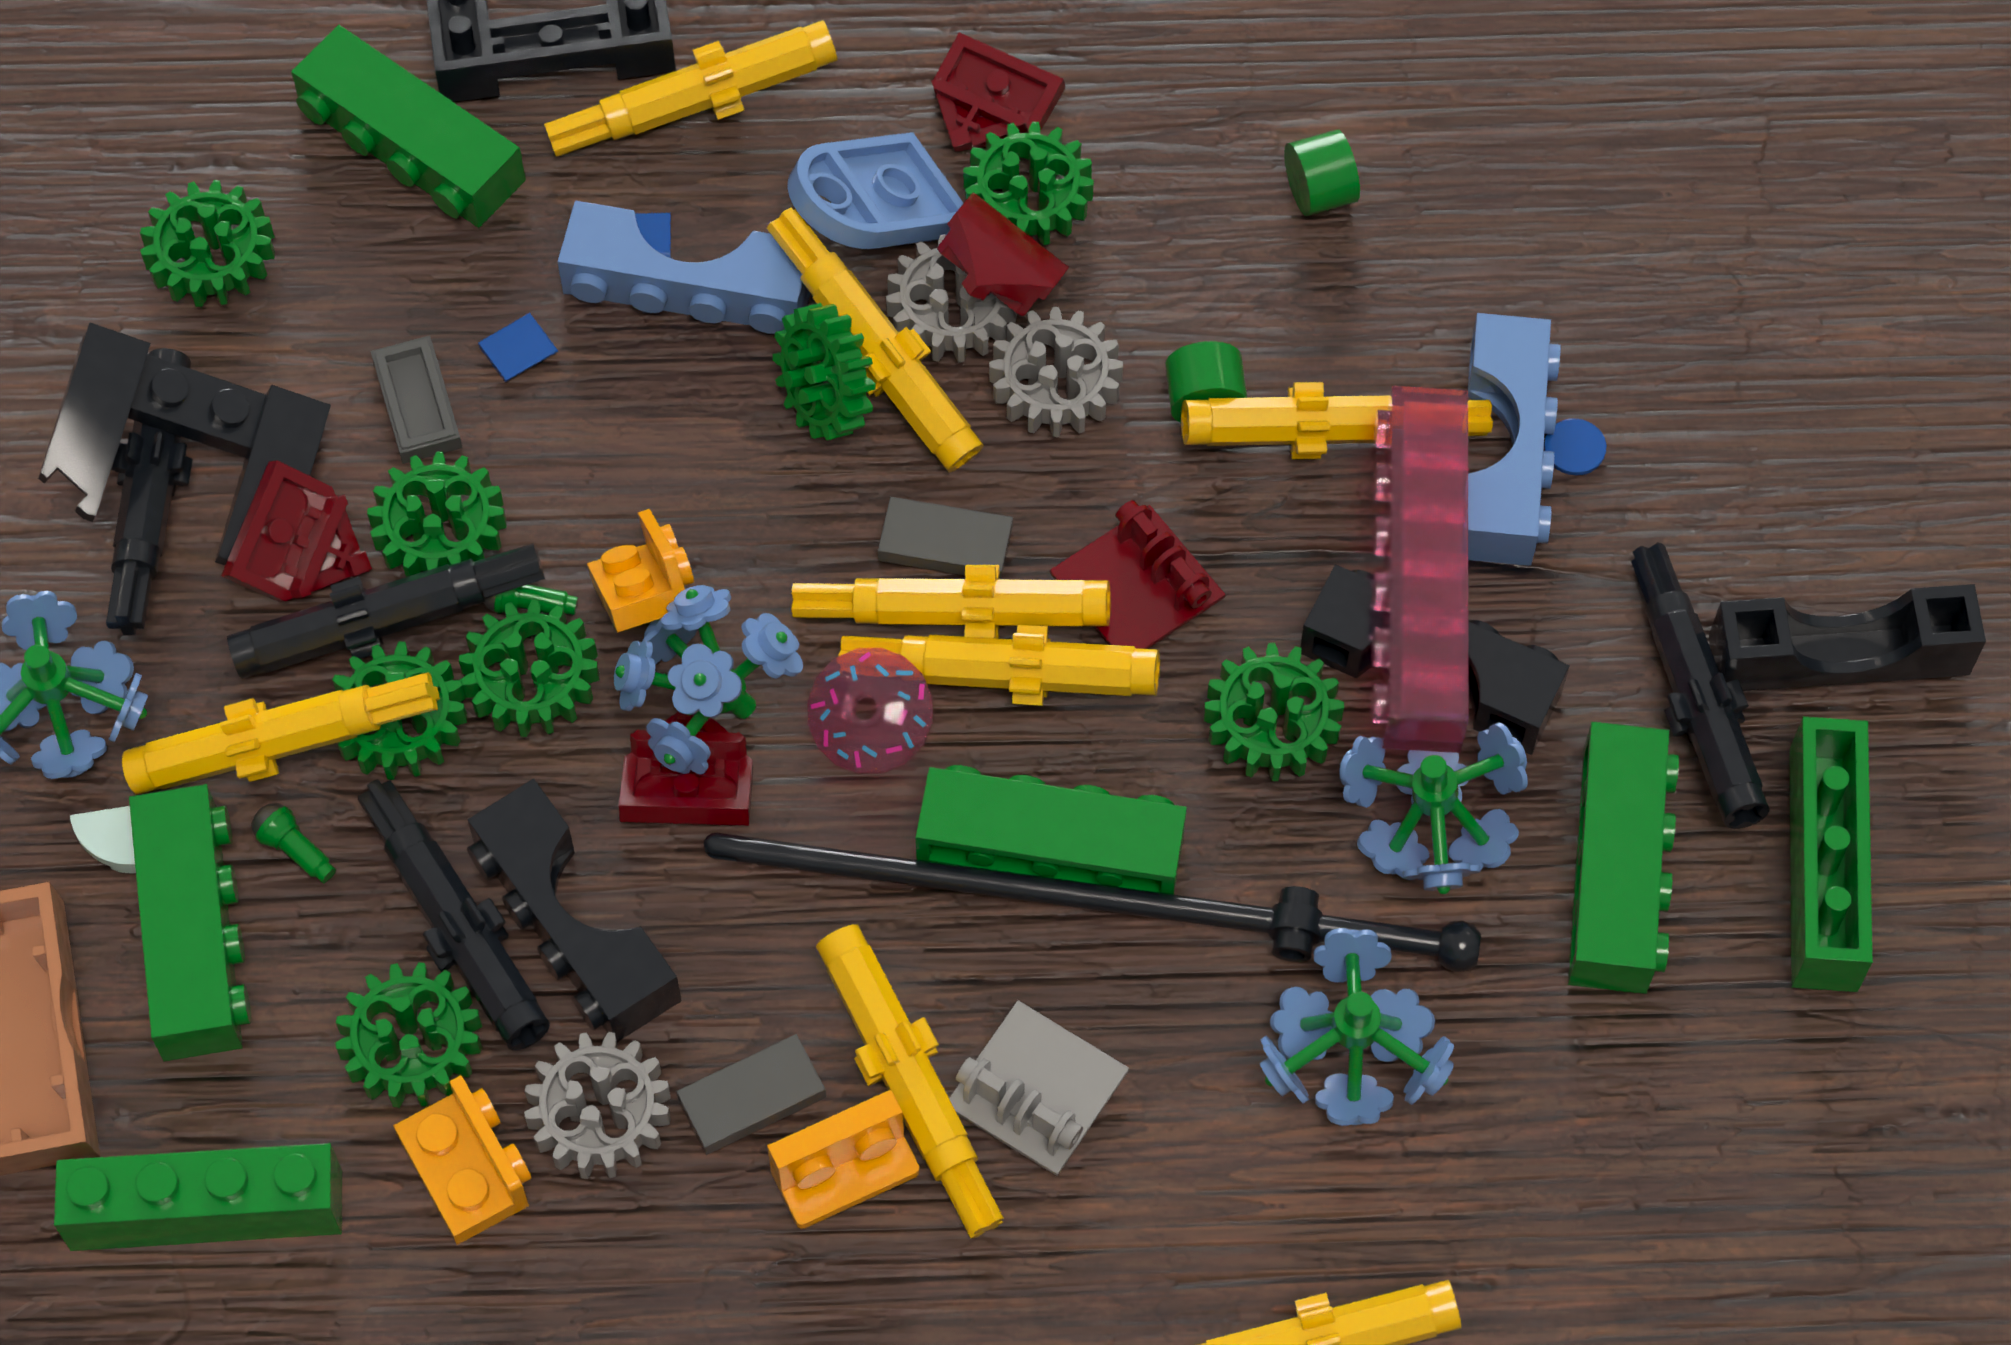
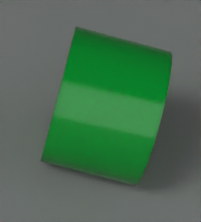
[1284,129,1360,216]
[1165,341,1247,423]

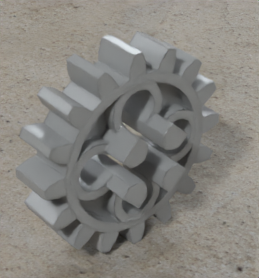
[886,234,1017,363]
[989,307,1123,437]
[524,1032,671,1179]

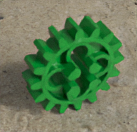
[963,121,1094,246]
[140,180,275,307]
[773,303,876,441]
[367,452,507,577]
[459,600,600,737]
[332,641,468,780]
[1204,643,1344,781]
[335,962,482,1108]

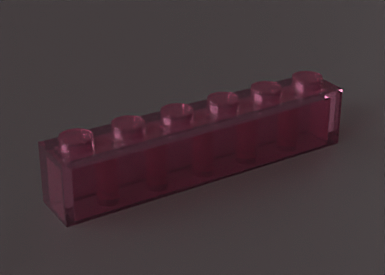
[1371,386,1468,753]

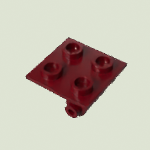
[1049,500,1226,649]

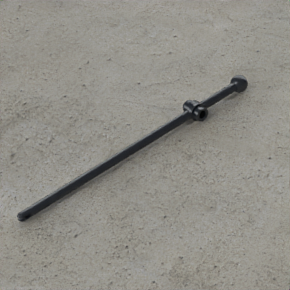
[704,833,1481,972]

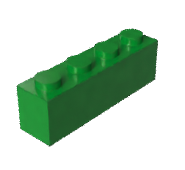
[291,25,526,228]
[1789,716,1873,992]
[1568,722,1679,994]
[916,765,1187,894]
[129,784,251,1062]
[54,1143,342,1251]

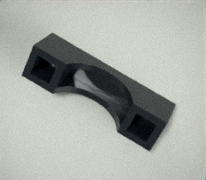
[1300,564,1570,755]
[1709,584,1986,691]
[467,779,682,1042]

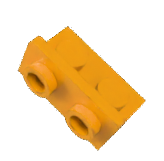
[587,509,694,633]
[393,1075,532,1245]
[767,1089,919,1229]

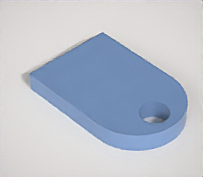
[787,132,963,249]

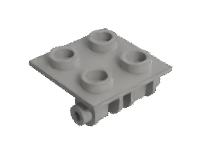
[949,1000,1129,1176]

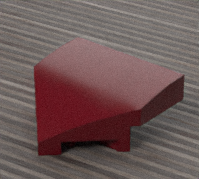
[931,32,1066,152]
[937,192,1069,316]
[221,460,372,602]
[619,710,753,826]

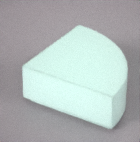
[70,806,136,873]

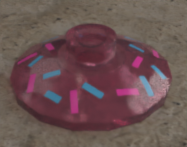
[808,648,933,774]

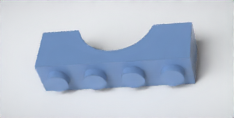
[558,200,810,334]
[1456,313,1561,566]

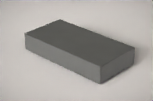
[371,335,463,464]
[878,496,1013,579]
[676,1034,827,1155]

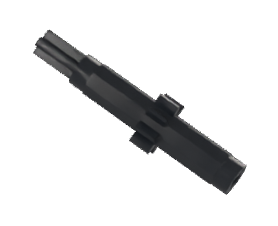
[106,348,193,635]
[1631,542,1770,829]
[227,543,545,679]
[358,779,550,1051]

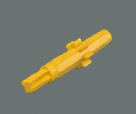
[544,20,838,157]
[767,208,984,472]
[1181,382,1493,459]
[791,565,1111,639]
[838,625,1160,706]
[122,672,440,795]
[816,924,1004,1238]
[1199,1280,1462,1345]

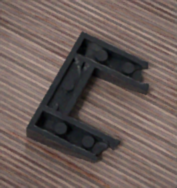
[427,0,676,102]
[38,322,331,565]

